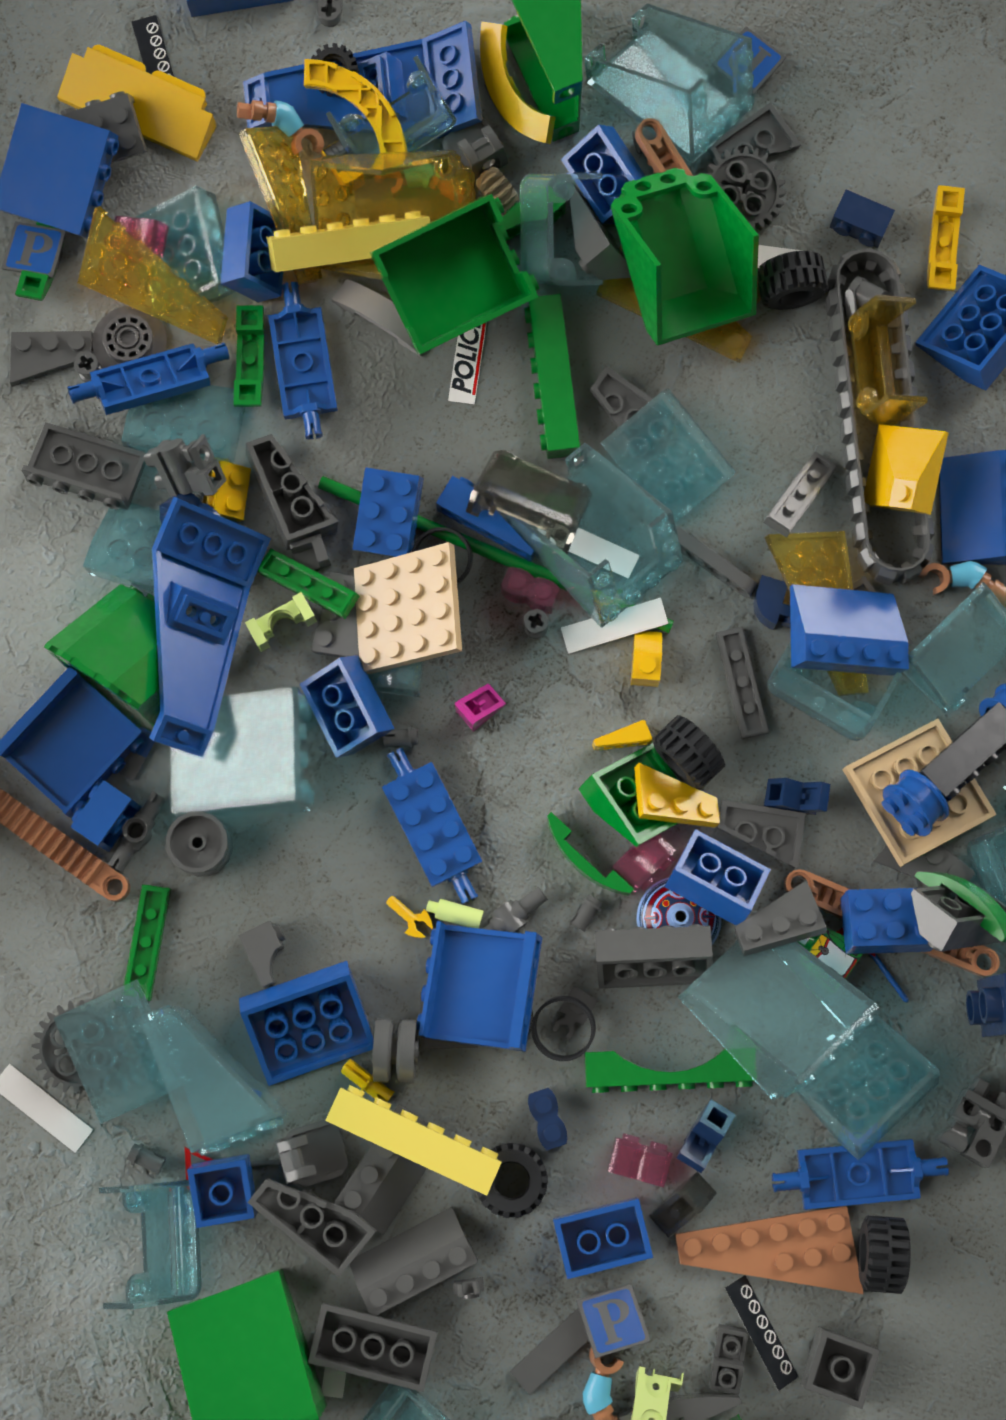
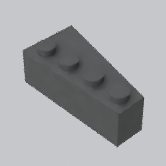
[246,434,338,551]

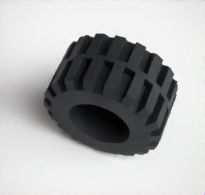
[757,251,829,310]
[652,715,725,790]
[476,1143,548,1218]
[858,1215,911,1294]

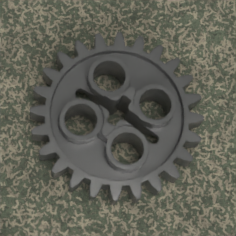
[704,146,787,231]
[31,1000,127,1094]

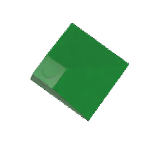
[578,743,679,847]

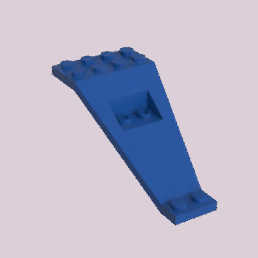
[243,20,482,138]
[149,497,271,758]

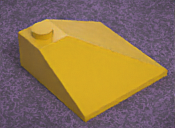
[864,424,949,515]

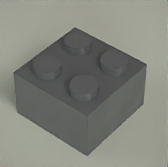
[800,1326,880,1409]

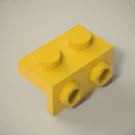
[202,460,251,522]

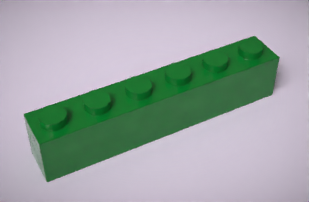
[524,294,580,459]

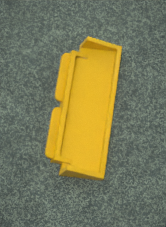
[57,45,217,162]

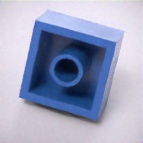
[70,780,141,852]
[187,1154,258,1228]

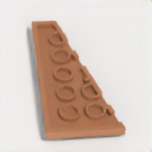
[675,1206,864,1294]

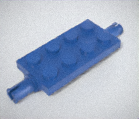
[268,282,338,439]
[67,343,230,415]
[382,748,482,905]
[772,1139,949,1210]

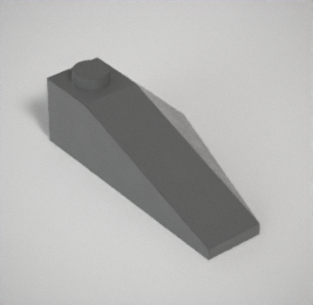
[568,184,631,280]
[247,1179,376,1277]

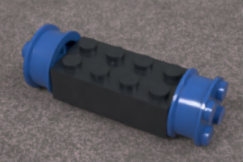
[882,683,1006,836]

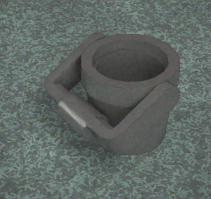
[844,276,888,324]

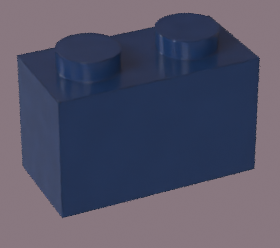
[829,189,895,248]

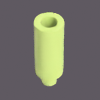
[426,899,484,928]

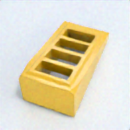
[592,720,652,750]

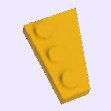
[634,763,720,828]

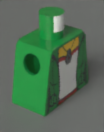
[795,928,862,994]

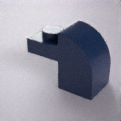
[753,575,791,630]
[764,778,831,815]
[676,1099,736,1173]

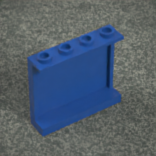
[0,103,119,239]
[0,666,146,818]
[416,921,542,1052]

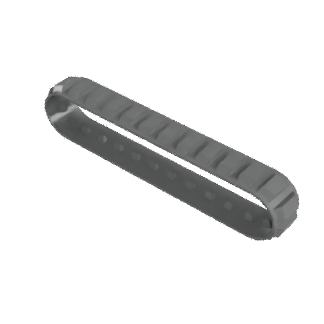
[825,248,934,586]

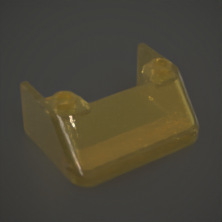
[848,294,928,426]

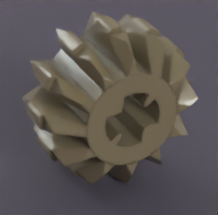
[476,167,519,211]

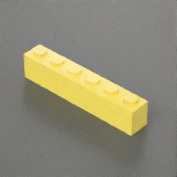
[267,211,430,272]
[325,1085,502,1196]

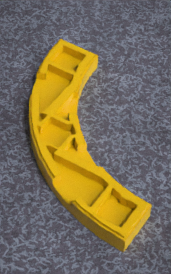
[480,22,556,144]
[304,59,408,167]

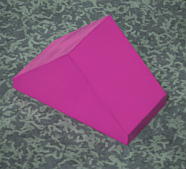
[455,683,506,732]

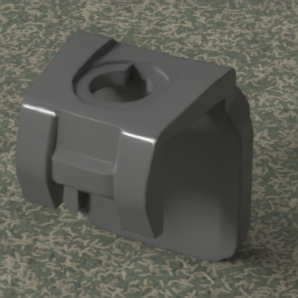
[442,119,508,184]
[275,1120,348,1186]

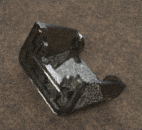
[466,450,592,556]

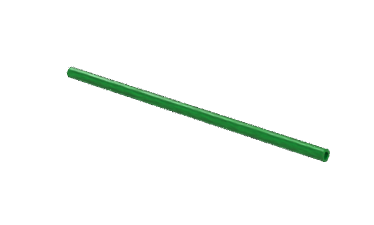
[318,476,674,633]

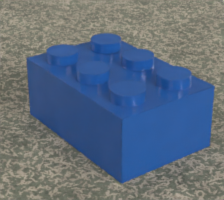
[561,124,645,225]
[221,201,287,303]
[352,467,424,557]
[300,655,395,758]
[665,829,771,926]
[840,888,933,954]
[553,1197,653,1279]

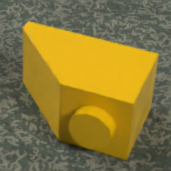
[630,631,662,687]

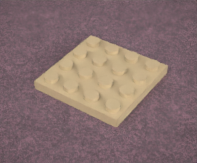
[354,542,462,675]
[842,719,997,867]

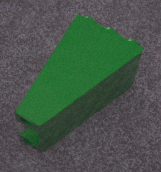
[504,0,583,142]
[369,194,540,354]
[167,1268,327,1420]

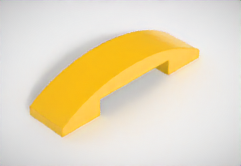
[927,185,965,291]

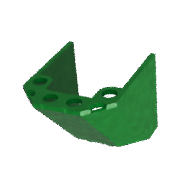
[611,168,759,346]
[44,584,160,727]

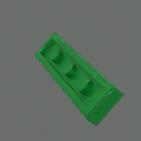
[257,548,360,619]
[122,884,171,1001]

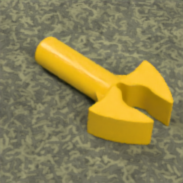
[386,896,433,938]

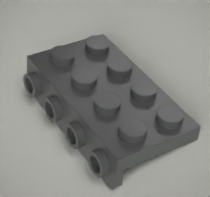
[61,91,147,164]
[21,422,146,510]

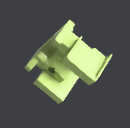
[245,592,317,652]
[631,1367,684,1420]

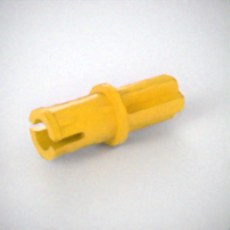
[341,1059,395,1102]

